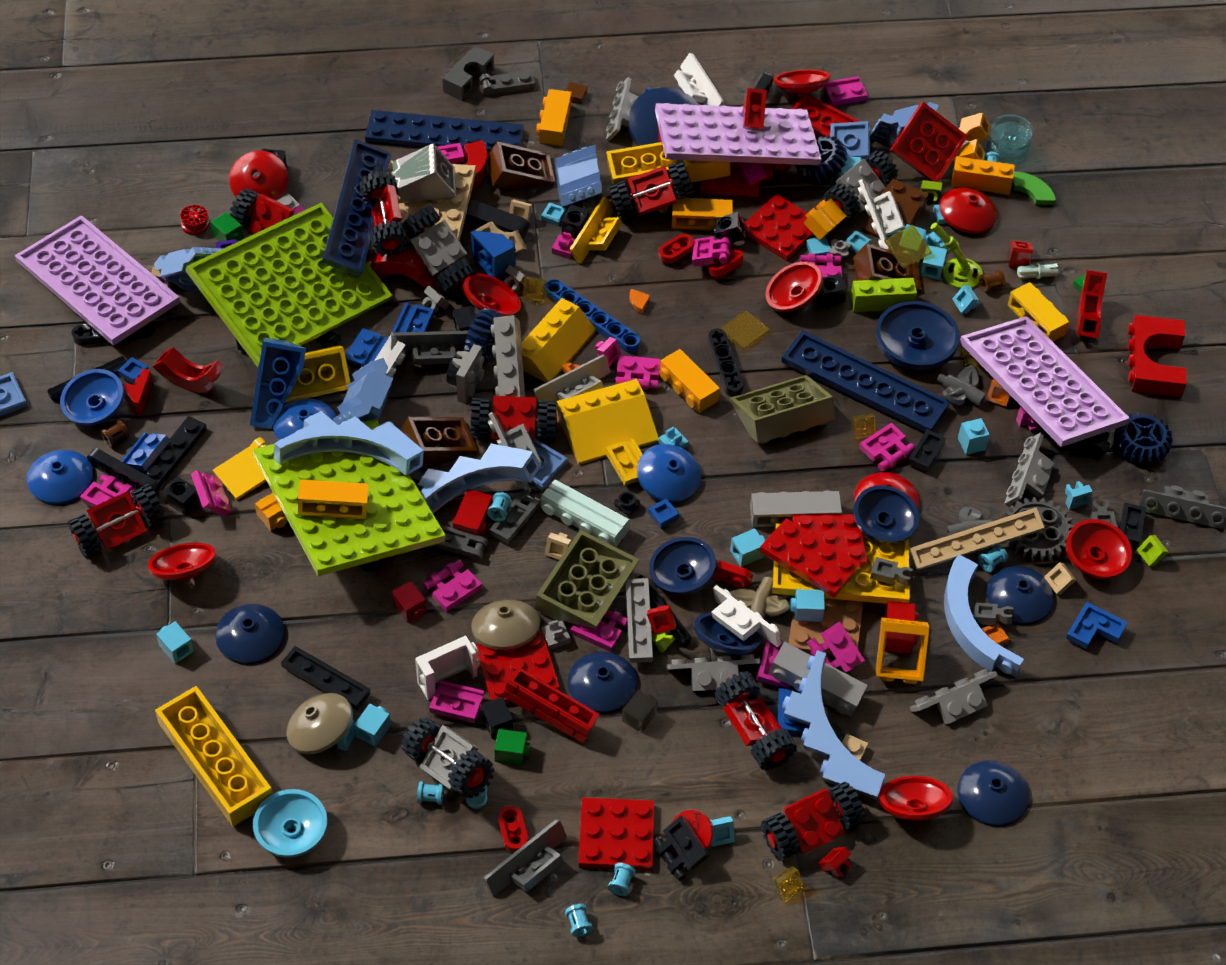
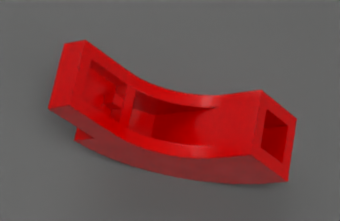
[464,140,488,190]
[367,248,440,289]
[1076,269,1108,338]
[152,347,224,393]

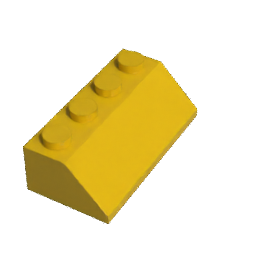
[521,298,596,383]
[285,346,351,403]

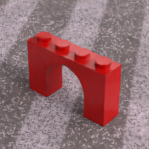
[1127,315,1187,397]

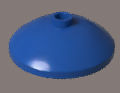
[60,369,124,426]
[273,398,337,441]
[637,444,701,503]
[27,450,94,505]

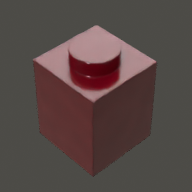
[392,581,427,623]

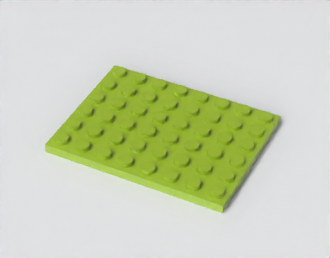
[185,203,393,367]
[253,419,446,576]

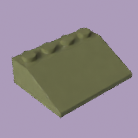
[730,375,836,443]
[534,529,639,629]

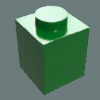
[210,212,244,242]
[494,729,531,765]

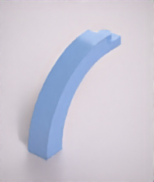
[944,554,1024,677]

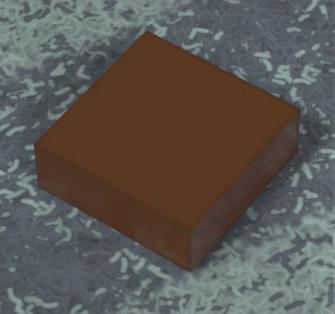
[565,82,588,103]

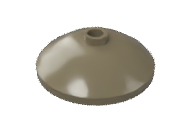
[471,599,540,650]
[286,693,353,754]

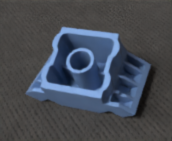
[870,102,939,147]
[555,145,602,207]
[154,247,223,293]
[332,358,393,425]

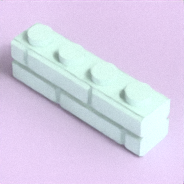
[541,480,630,547]

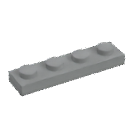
[626,578,653,663]

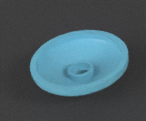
[253,789,327,858]

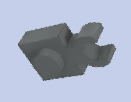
[1090,499,1117,527]
[870,557,913,586]
[973,603,1014,625]

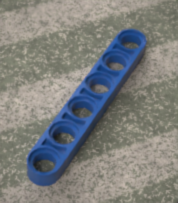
[545,279,640,353]

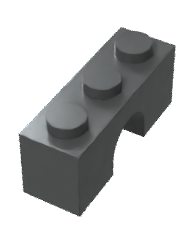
[442,46,494,101]

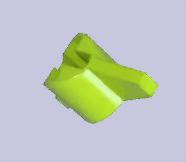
[651,632,675,652]

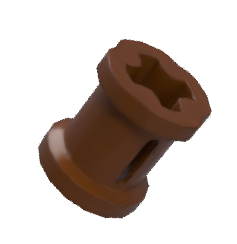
[979,270,1006,292]
[100,420,130,447]

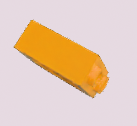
[875,618,930,684]

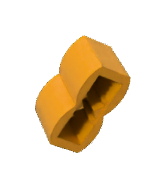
[803,199,847,240]

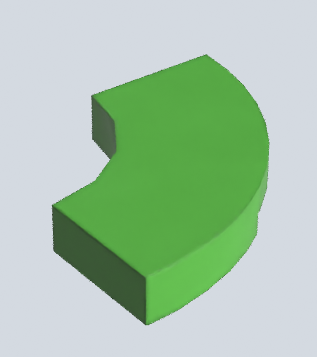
[1012,171,1056,205]

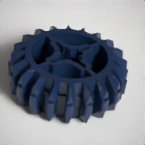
[795,135,848,184]
[464,308,503,365]
[1113,412,1173,465]

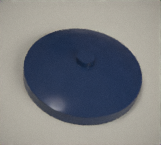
[628,87,699,146]
[875,301,959,370]

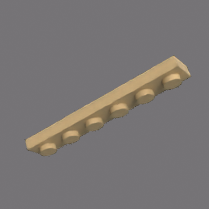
[909,507,1044,571]

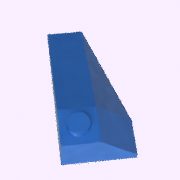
[250,338,306,429]

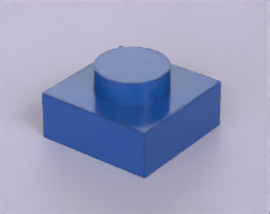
[118,357,149,385]
[648,499,679,528]

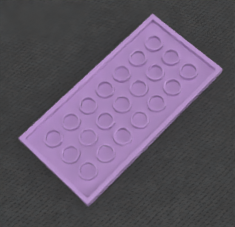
[655,103,821,165]
[15,215,181,346]
[959,316,1130,447]

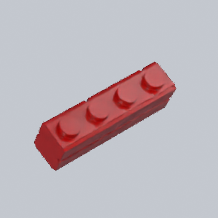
[502,667,600,743]

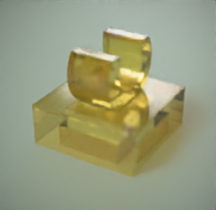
[522,276,546,301]
[852,414,876,439]
[772,866,804,902]

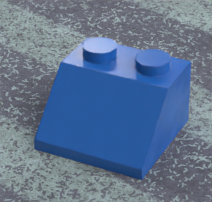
[471,231,516,281]

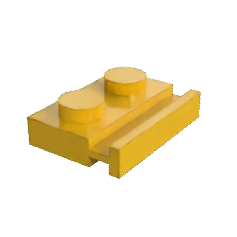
[605,438,642,486]

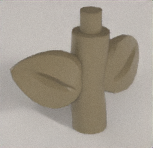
[730,577,790,619]

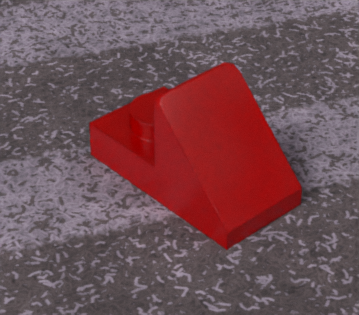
[742,88,767,130]
[1008,240,1033,268]
[122,369,153,416]

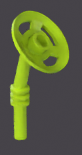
[931,223,983,289]

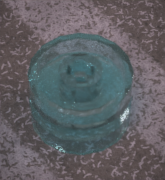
[987,114,1034,164]

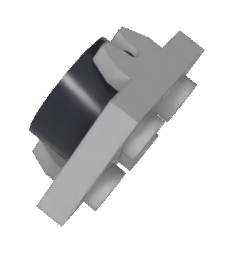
[446,344,485,404]

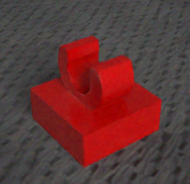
[647,605,677,634]
[818,847,852,878]

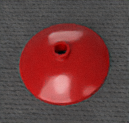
[774,70,831,97]
[229,150,289,201]
[939,187,998,234]
[765,262,823,312]
[463,274,521,317]
[854,472,920,523]
[1066,519,1132,579]
[148,542,216,582]
[879,776,953,821]

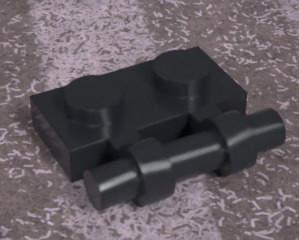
[653,815,710,881]

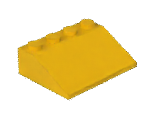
[557,379,659,465]

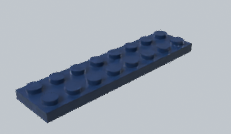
[365,110,524,154]
[321,139,392,277]
[781,330,950,432]

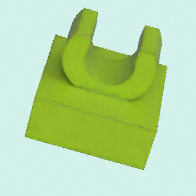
[921,180,942,203]
[1137,535,1168,567]

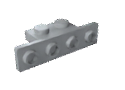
[606,77,638,141]
[534,355,610,407]
[488,412,542,493]
[1004,433,1054,506]
[666,654,760,691]
[909,669,998,724]

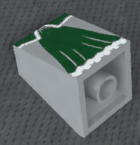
[392,143,456,203]

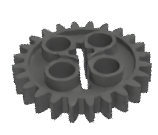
[1004,497,1074,562]

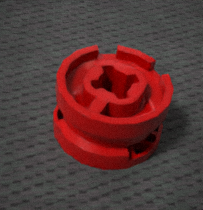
[180,205,209,235]

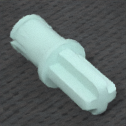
[1017,263,1059,279]

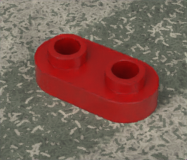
[658,234,694,264]
[708,250,744,278]
[712,560,753,589]
[498,805,528,853]

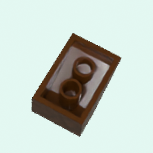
[487,141,555,190]
[863,178,928,247]
[853,243,922,293]
[400,417,478,467]

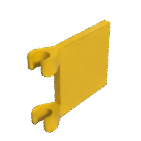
[213,437,266,500]

